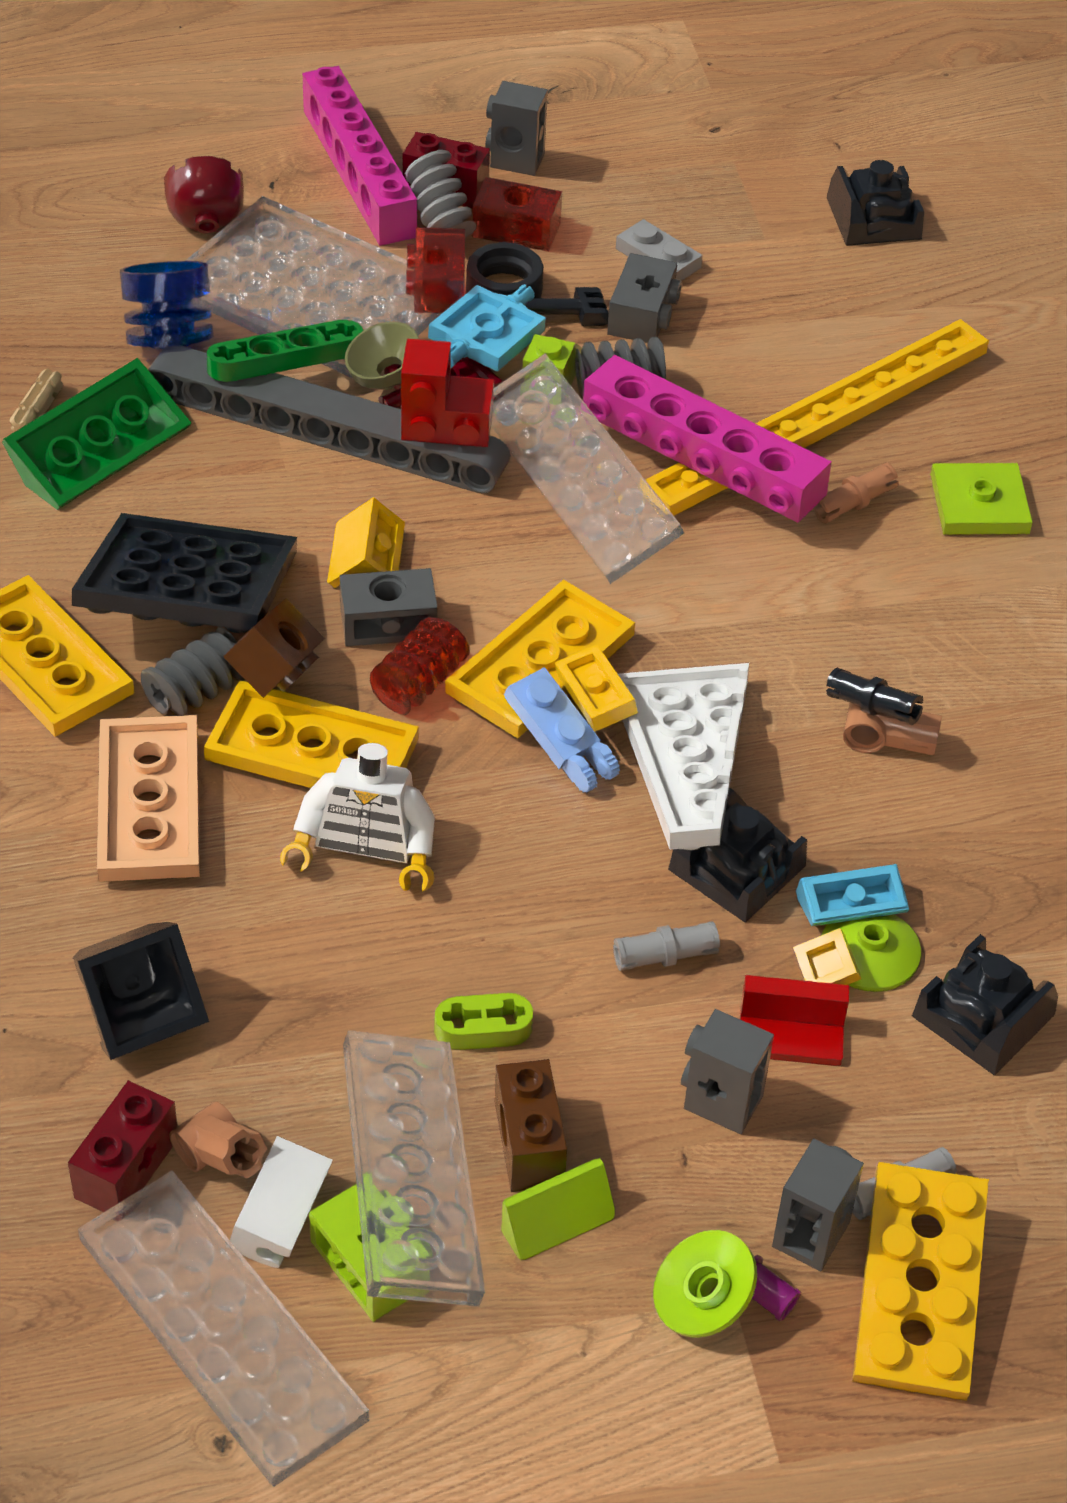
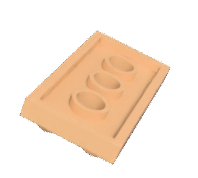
[97,715,200,882]

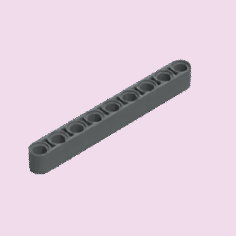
[148,344,511,493]

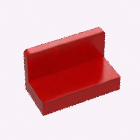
[740,975,849,1066]

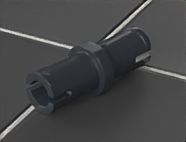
[826,667,923,725]

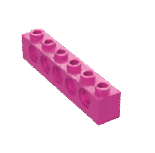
[302,66,417,246]
[583,354,832,523]

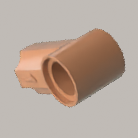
[843,703,942,755]
[169,1101,267,1179]

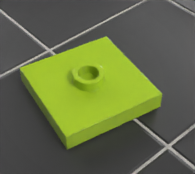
[930,463,1033,535]

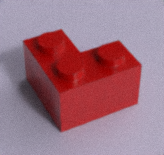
[401,338,494,447]

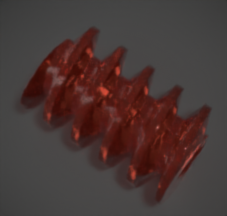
[370,617,470,715]

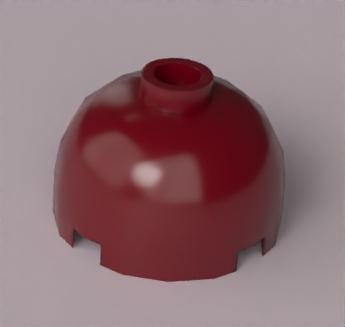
[164,156,244,233]

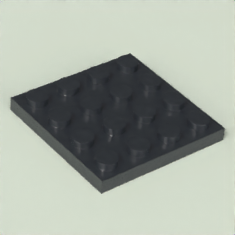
[72,513,297,633]

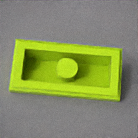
[501,1158,615,1260]

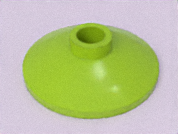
[822,914,921,992]
[653,1230,757,1338]

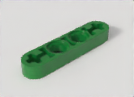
[207,319,364,382]

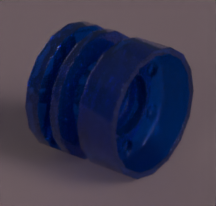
[120,261,214,349]

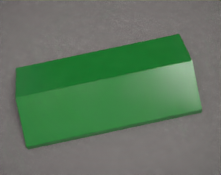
[2,358,191,510]

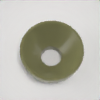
[345,321,419,390]

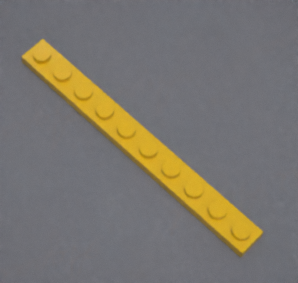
[641,319,989,519]

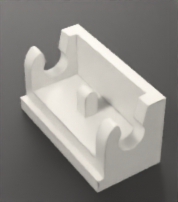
[226,1136,333,1268]

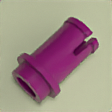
[752,1255,801,1321]

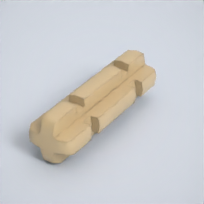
[10,369,63,432]

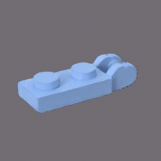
[504,667,620,793]

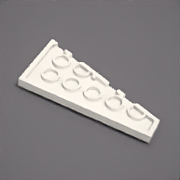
[618,663,749,850]

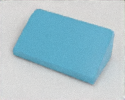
[796,864,909,927]

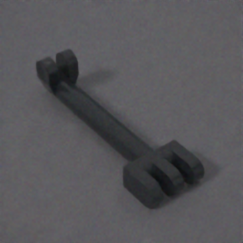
[525,287,609,326]

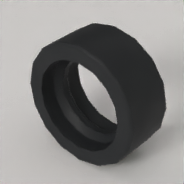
[466,242,544,298]

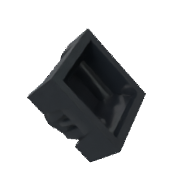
[826,160,924,246]
[668,788,807,923]
[73,922,209,1060]
[912,934,1058,1076]

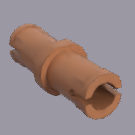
[813,462,899,524]

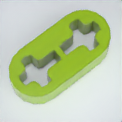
[434,993,533,1050]

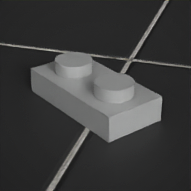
[616,219,703,280]

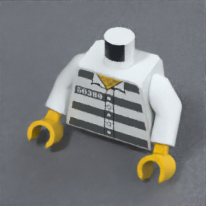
[280,743,435,892]

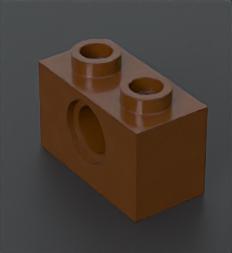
[223,598,325,698]
[494,1059,567,1192]

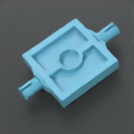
[428,284,546,372]

